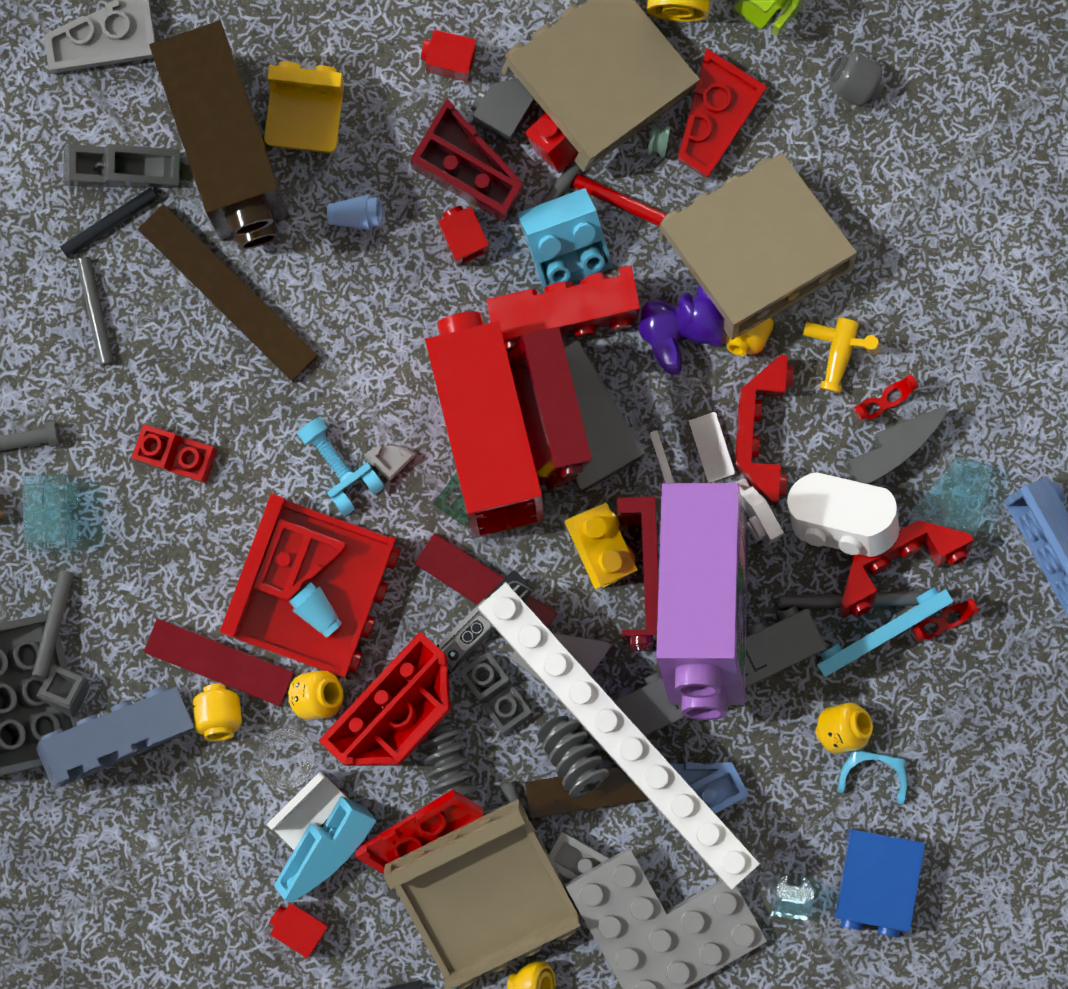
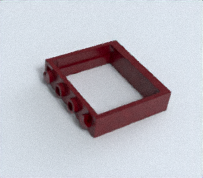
[508,327,592,490]

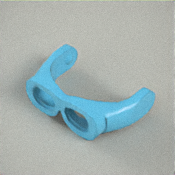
[837,750,907,805]

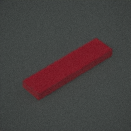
[414,533,558,628]
[143,618,294,707]

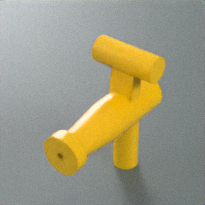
[803,317,881,394]

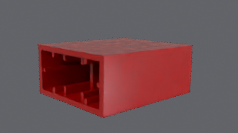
[425,311,544,539]

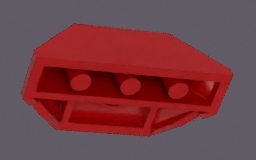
[318,632,451,766]

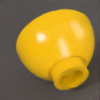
[507,961,556,989]

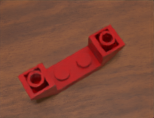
[734,355,794,505]
[839,520,974,619]

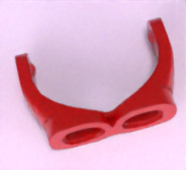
[853,374,919,422]
[911,598,979,642]

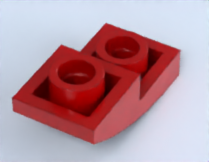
[131,424,218,484]

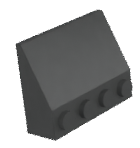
[0,613,80,778]

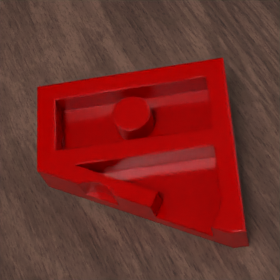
[253,518,346,601]

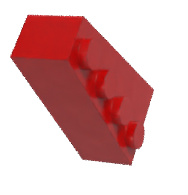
[486,265,640,351]

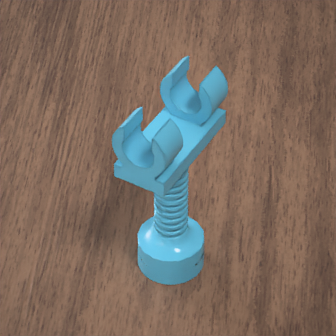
[297,416,385,517]

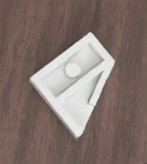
[736,478,784,547]

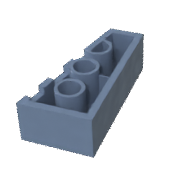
[36,685,194,790]

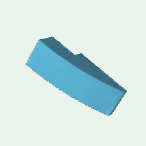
[274,796,377,903]

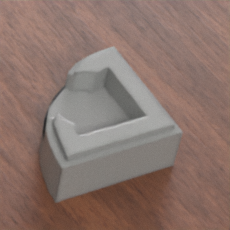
[364,445,416,482]

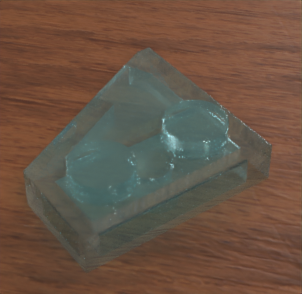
[905,457,993,539]

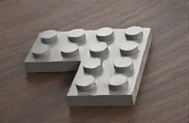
[564,848,767,989]

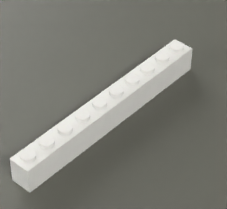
[478,582,760,889]

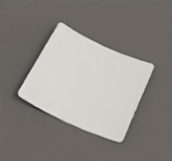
[650,412,735,483]

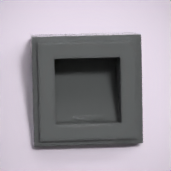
[36,664,90,718]

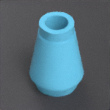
[289,582,342,637]

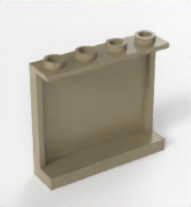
[501,0,700,172]
[659,153,857,340]
[384,799,580,989]

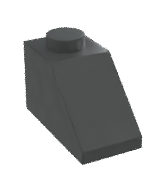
[471,78,537,145]

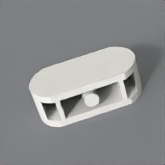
[787,472,899,557]

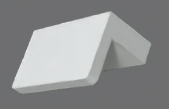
[267,772,348,850]

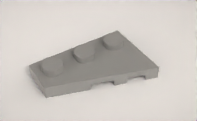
[44,0,156,74]

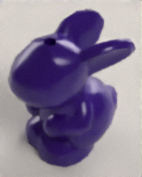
[638,284,727,375]

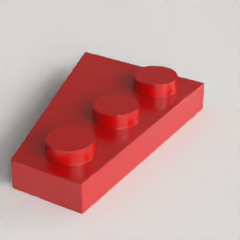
[355,789,483,874]

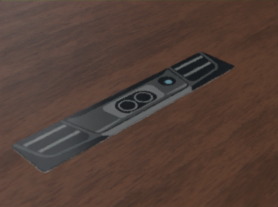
[437,570,534,676]

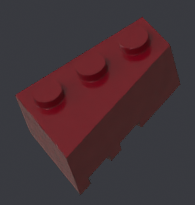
[410,98,524,223]

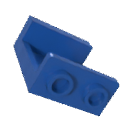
[833,829,925,938]

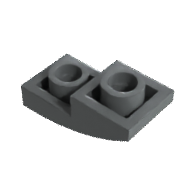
[459,651,534,737]

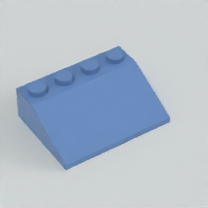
[1003,476,1068,617]

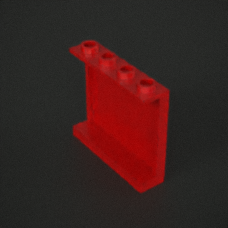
[220,493,401,679]

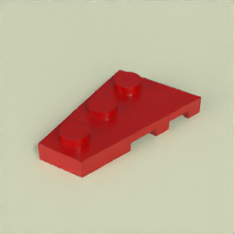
[677,48,767,179]

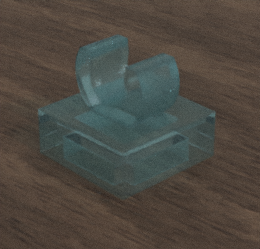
[771,874,814,920]

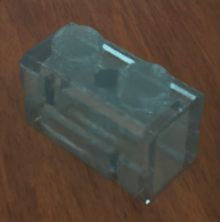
[22,474,79,553]

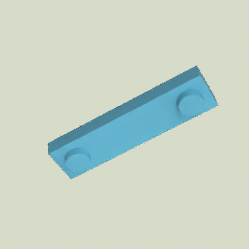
[817,587,953,677]

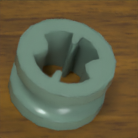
[647,123,671,158]

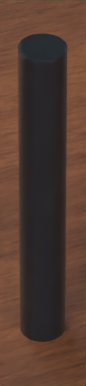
[60,187,159,258]

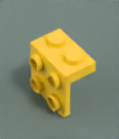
[264,61,344,153]
[564,502,637,589]

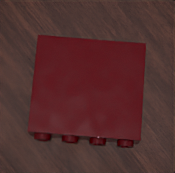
[617,496,659,651]

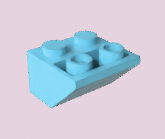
[517,188,613,289]

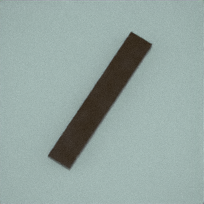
[138,204,318,383]

